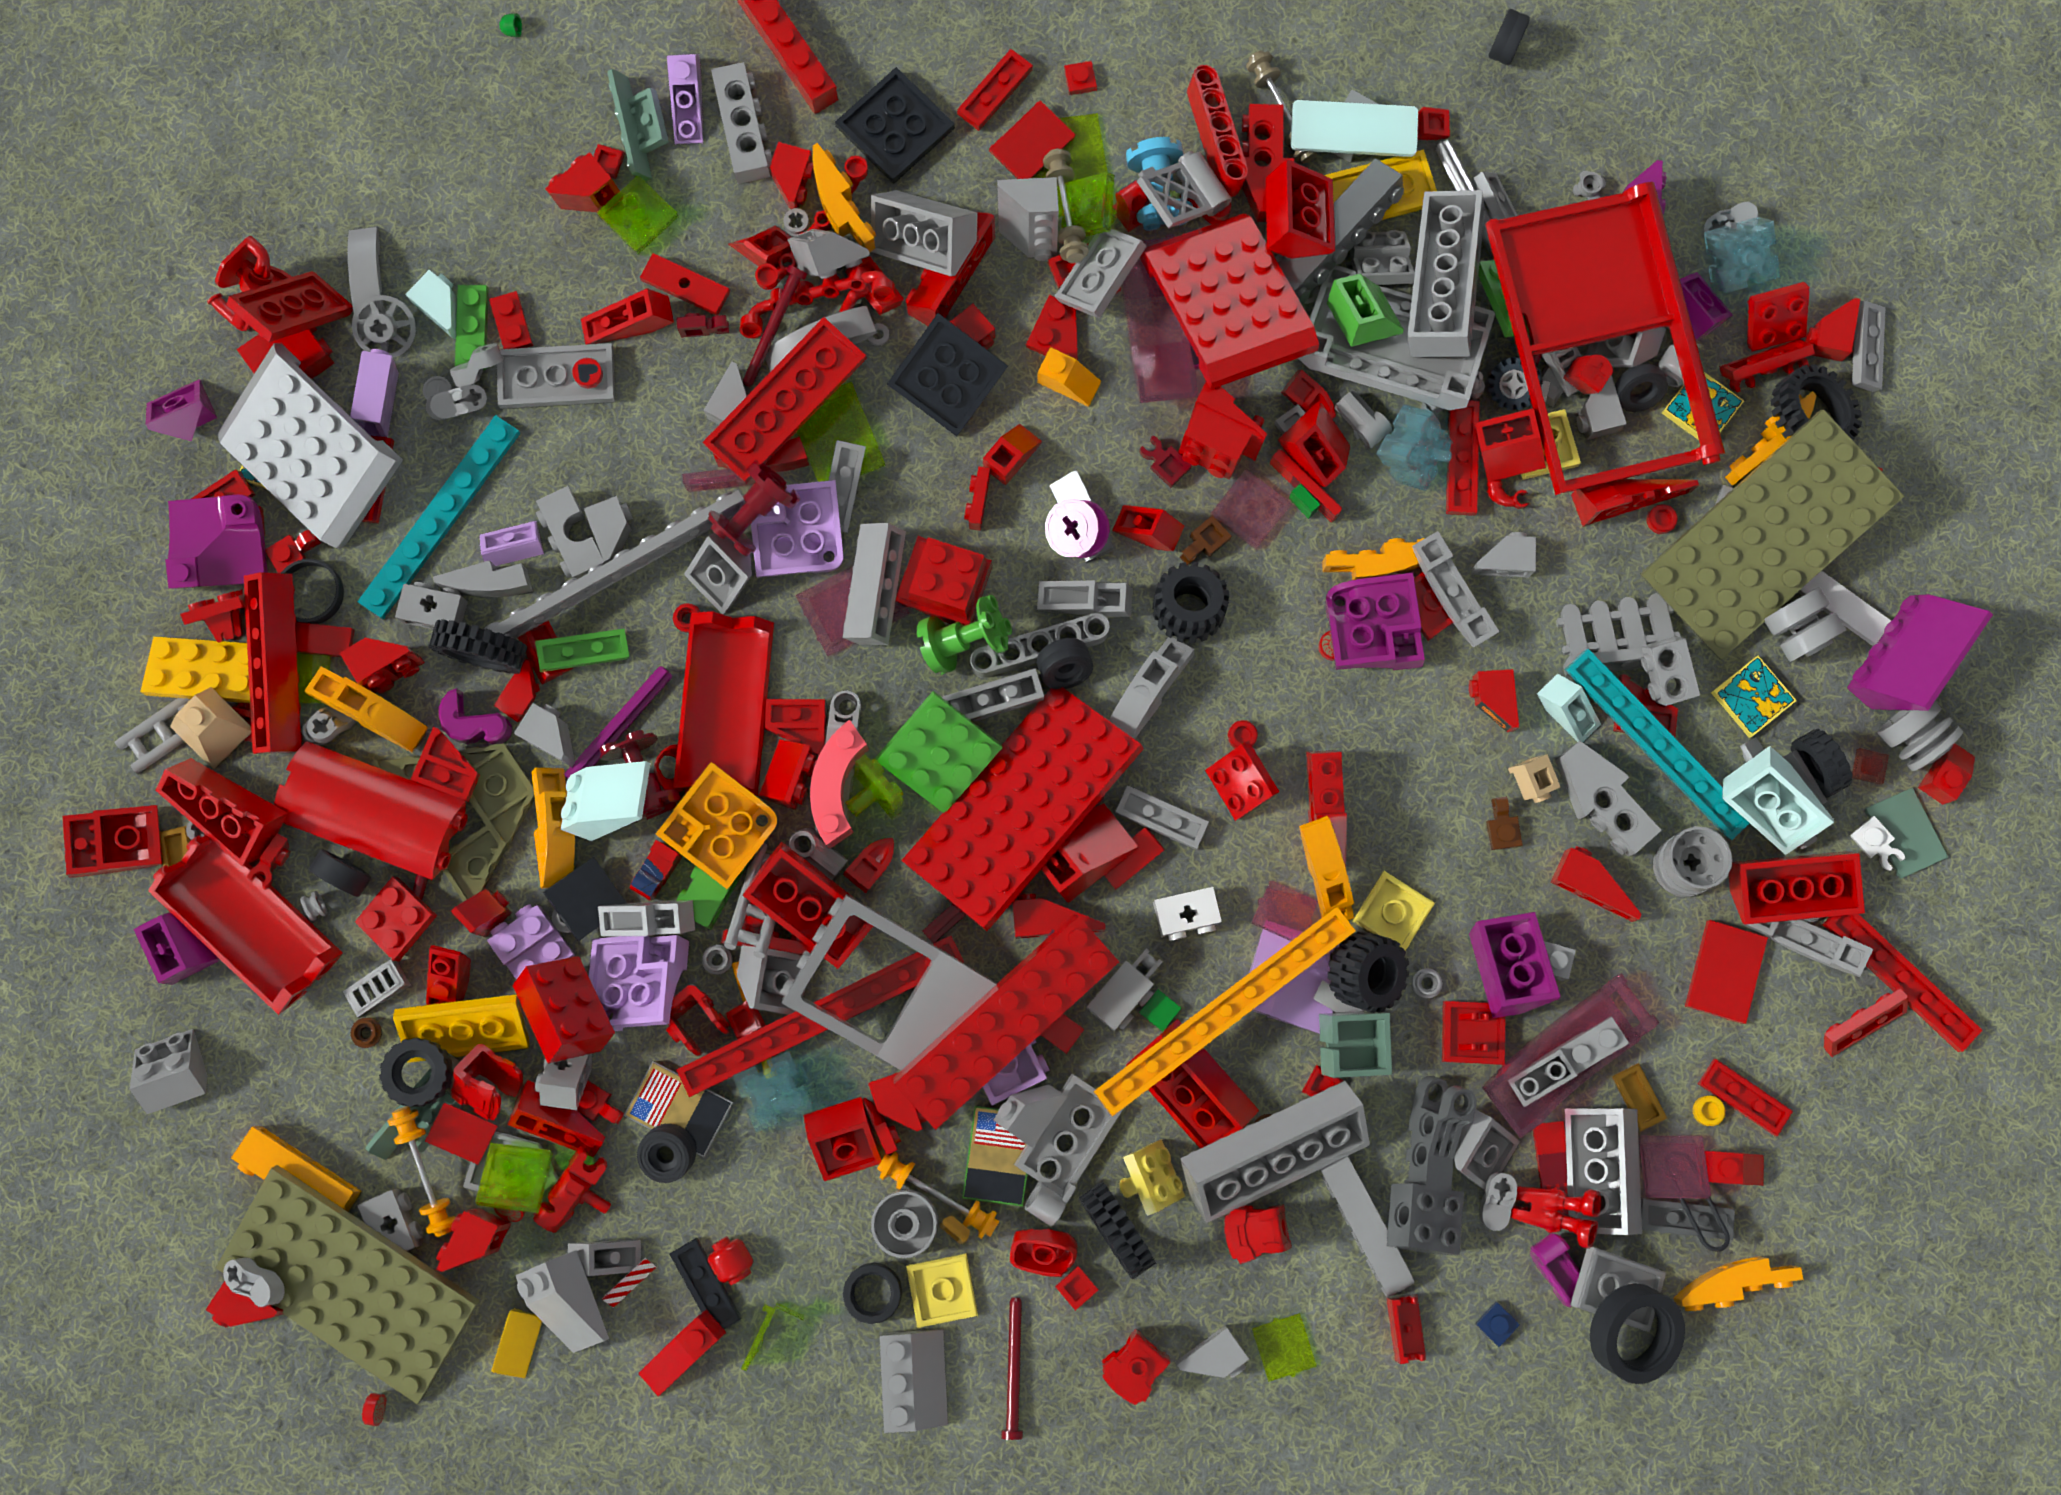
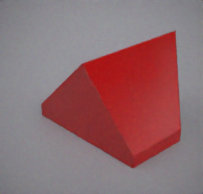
[728,225,792,268]

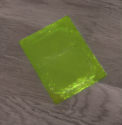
[797,382,886,482]

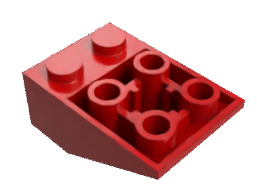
[1041,803,1139,903]

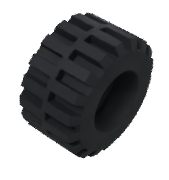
[1152,562,1229,643]
[1327,931,1409,1013]

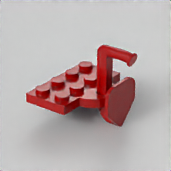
[207,236,353,342]

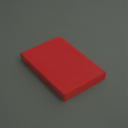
[1685,920,1768,1024]

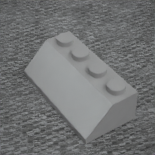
[997,177,1059,261]
[871,190,977,276]
[1565,1109,1642,1235]

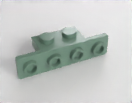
[607,69,669,181]
[365,1054,462,1159]

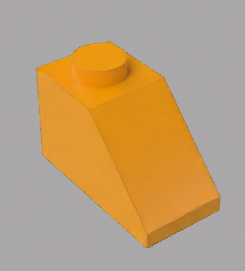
[1037,347,1101,407]

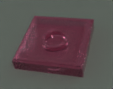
[1210,469,1292,550]
[1639,1135,1711,1199]

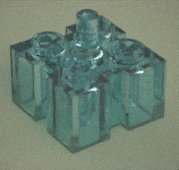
[1704,217,1780,293]
[1376,404,1453,491]
[733,1051,816,1133]

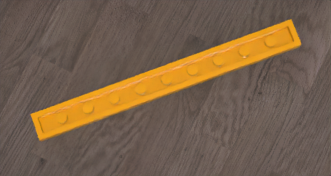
[1093,907,1356,1117]

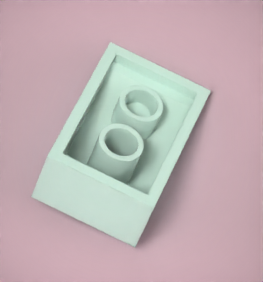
[1723,746,1834,855]
[561,761,651,841]

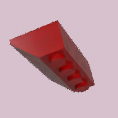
[905,212,995,326]
[742,842,873,969]
[1729,851,1865,925]
[1126,1019,1260,1149]

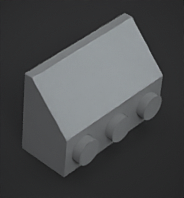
[880,1329,948,1433]

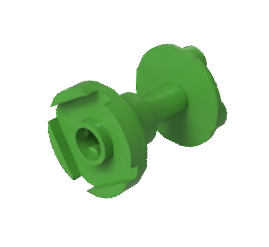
[917,595,1012,675]

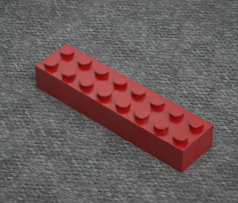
[893,914,1119,1130]

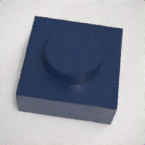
[1475,1302,1520,1347]

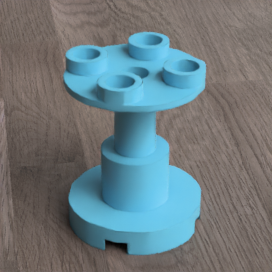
[1126,137,1193,231]

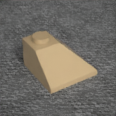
[170,687,252,770]

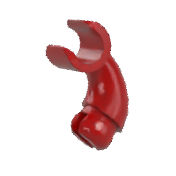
[1487,480,1529,509]

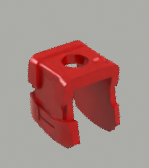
[666,985,730,1057]
[450,1044,523,1121]
[1224,1204,1292,1265]
[1101,1328,1171,1405]

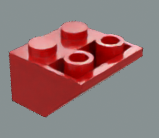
[545,152,623,213]
[1278,401,1350,487]
[1475,408,1546,482]
[339,637,425,694]
[759,739,817,810]
[436,1208,512,1272]

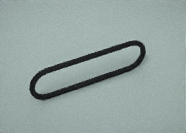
[1663,1152,1730,1252]

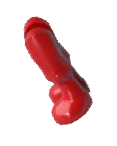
[1510,1186,1601,1249]

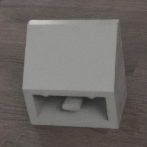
[788,229,870,279]
[129,1029,208,1114]

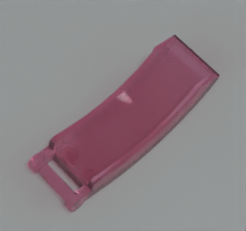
[1122,234,1198,403]
[1482,973,1659,1138]

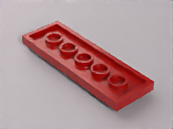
[702,317,867,484]

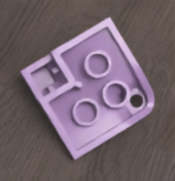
[751,480,844,578]
[1249,921,1339,1034]
[589,935,689,1031]

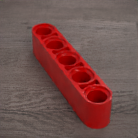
[1187,65,1248,197]

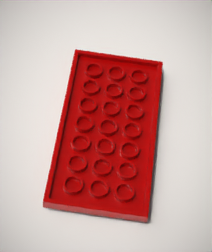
[901,687,1144,931]

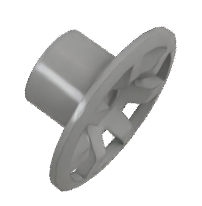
[352,295,416,358]

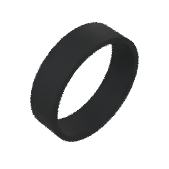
[281,559,344,624]

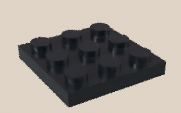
[835,67,955,184]
[887,313,1009,436]

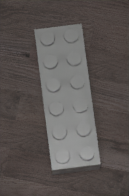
[1407,190,1485,357]
[1180,1081,1370,1223]

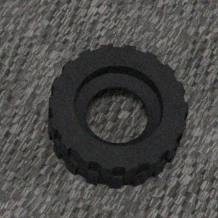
[1791,729,1853,798]
[379,1038,454,1107]

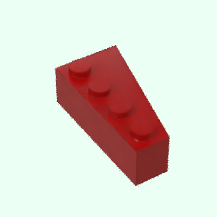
[155,758,288,867]

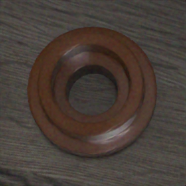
[350,1018,382,1048]

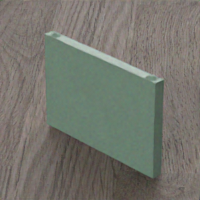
[1865,787,1948,879]

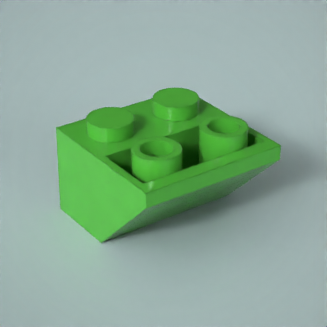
[1327,274,1404,347]

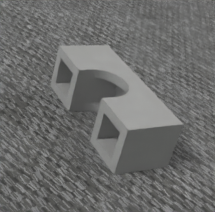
[536,486,606,579]

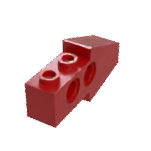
[1241,104,1294,222]
[1306,750,1347,868]

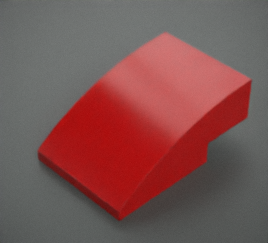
[62,805,162,878]

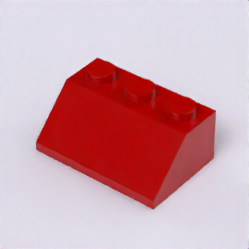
[1266,159,1335,259]

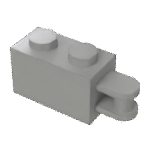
[1086,948,1163,1031]

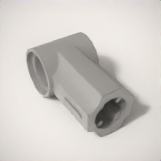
[1335,390,1392,450]
[789,828,848,880]

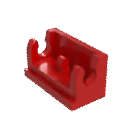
[1386,1294,1426,1364]

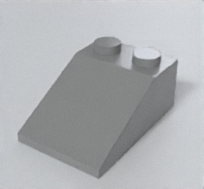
[516,1250,609,1353]

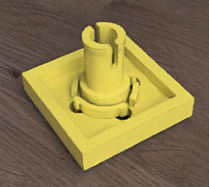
[1521,409,1581,480]
[1119,1139,1185,1216]

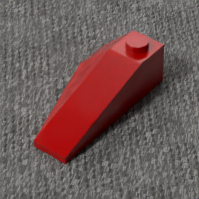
[1571,479,1699,527]

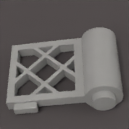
[1137,151,1232,228]

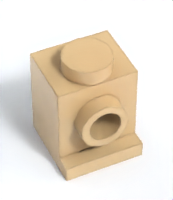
[1508,754,1560,803]

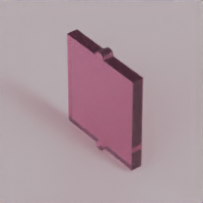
[1251,880,1318,941]

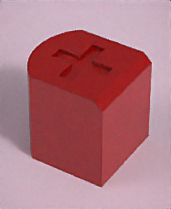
[1563,354,1613,394]

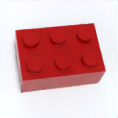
[512,956,615,1064]

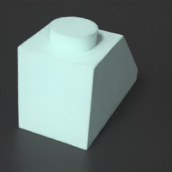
[406,270,457,339]
[1537,674,1601,742]

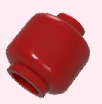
[707,1236,754,1285]

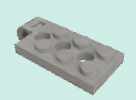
[1014,1074,1124,1226]

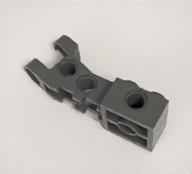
[1387,1076,1477,1255]

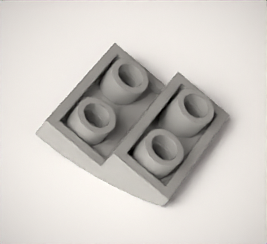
[1350,230,1415,285]

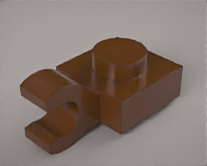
[1179,515,1232,566]
[1486,796,1523,850]

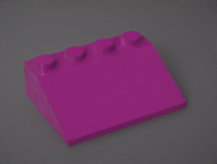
[1847,594,1993,711]

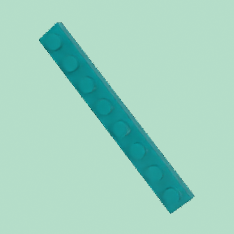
[357,415,521,620]
[1564,649,1750,840]

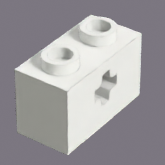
[1153,887,1222,941]

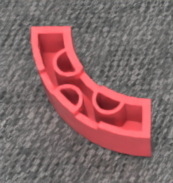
[810,720,869,849]

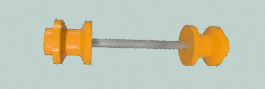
[387,1106,456,1237]
[877,1152,999,1239]

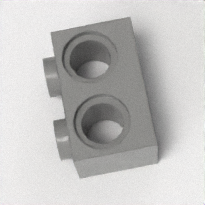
[1641,636,1700,706]

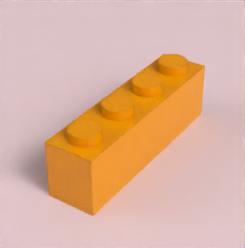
[231,1126,362,1212]

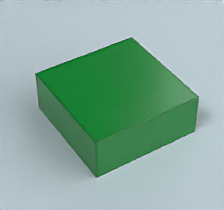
[1289,483,1320,519]
[1139,989,1181,1032]

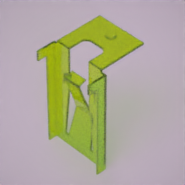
[741,1299,804,1371]

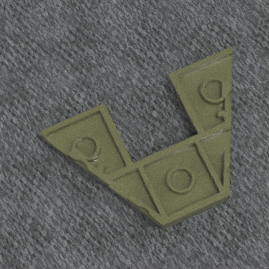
[371,743,535,902]

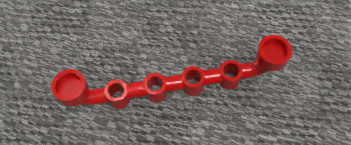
[755,156,868,290]
[739,266,895,338]

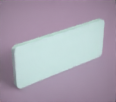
[1291,100,1418,157]

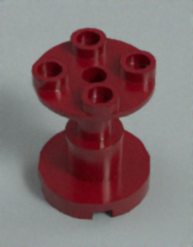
[708,459,801,557]
[599,730,682,824]

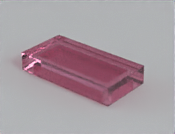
[682,469,745,492]

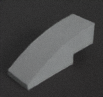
[433,560,533,597]
[1037,580,1133,617]
[598,900,695,936]

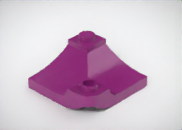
[165,495,268,589]
[1325,573,1425,671]

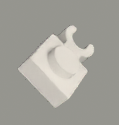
[1849,816,1905,871]

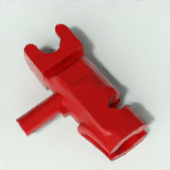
[533,1145,611,1233]

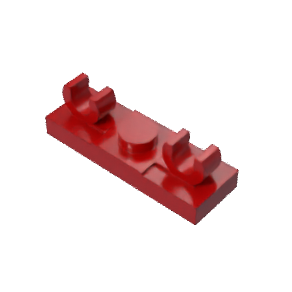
[1719,340,1814,393]

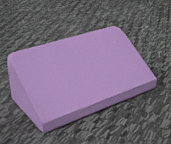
[480,521,544,566]

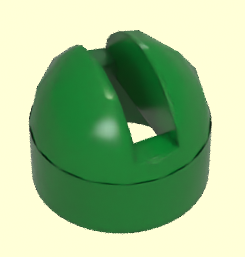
[499,13,522,37]

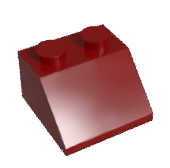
[803,1097,882,1181]

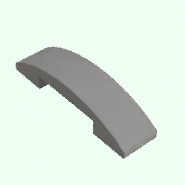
[347,227,386,339]
[765,306,878,372]
[1412,531,1499,647]
[1743,919,1873,977]

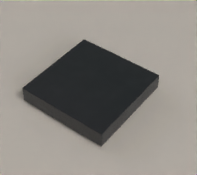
[543,857,626,941]

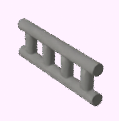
[114,698,238,774]
[724,843,776,958]

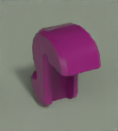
[439,688,513,745]
[1530,1233,1580,1308]

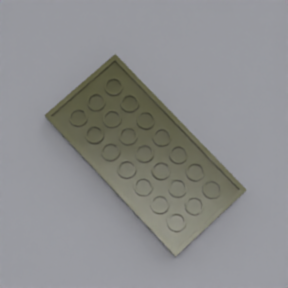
[1640,409,1905,660]
[216,1165,480,1404]

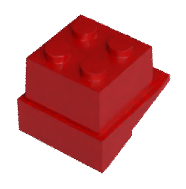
[1178,382,1267,480]
[895,536,993,626]

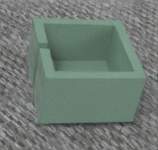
[1319,1011,1392,1078]

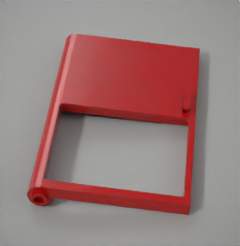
[1485,182,1725,495]

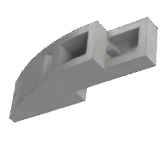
[1109,637,1194,739]
[1507,1016,1629,1107]

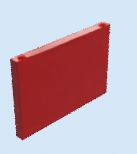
[989,100,1076,179]

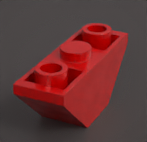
[426,945,471,1005]

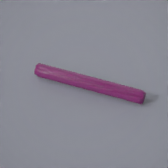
[564,666,672,779]

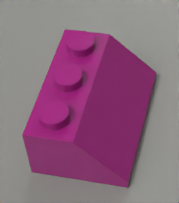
[1469,912,1560,1018]

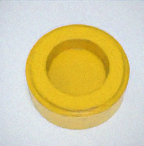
[1693,1096,1726,1126]

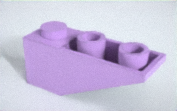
[667,54,703,144]

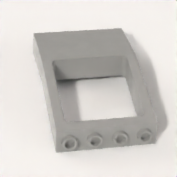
[780,894,997,1070]

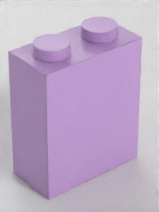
[350,349,399,437]

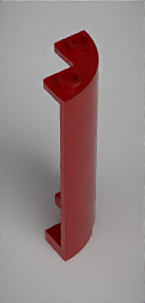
[673,611,774,796]
[274,741,468,880]
[148,835,343,1015]

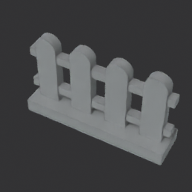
[1556,593,1680,677]

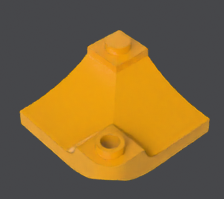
[655,762,777,889]

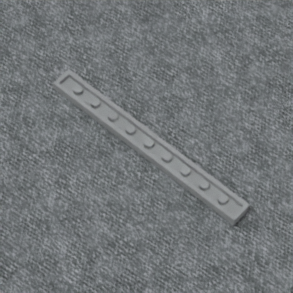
[484,490,745,639]

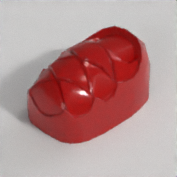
[1010,1228,1078,1277]

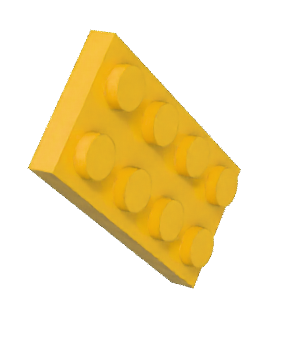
[1325,149,1437,220]
[140,637,250,703]
[393,994,529,1063]

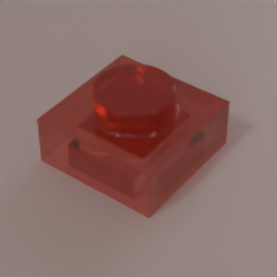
[1852,748,1889,785]

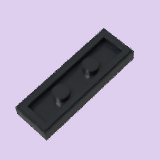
[669,1238,742,1329]

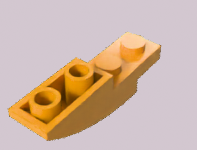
[813,142,876,253]
[1725,391,1817,486]
[1322,538,1425,580]
[305,666,429,753]
[531,767,575,888]
[1299,816,1354,920]
[1674,1256,1803,1311]

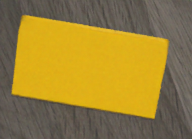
[491,1308,542,1378]

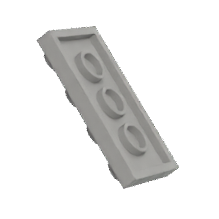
[497,343,616,409]

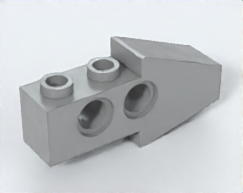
[1556,741,1662,857]

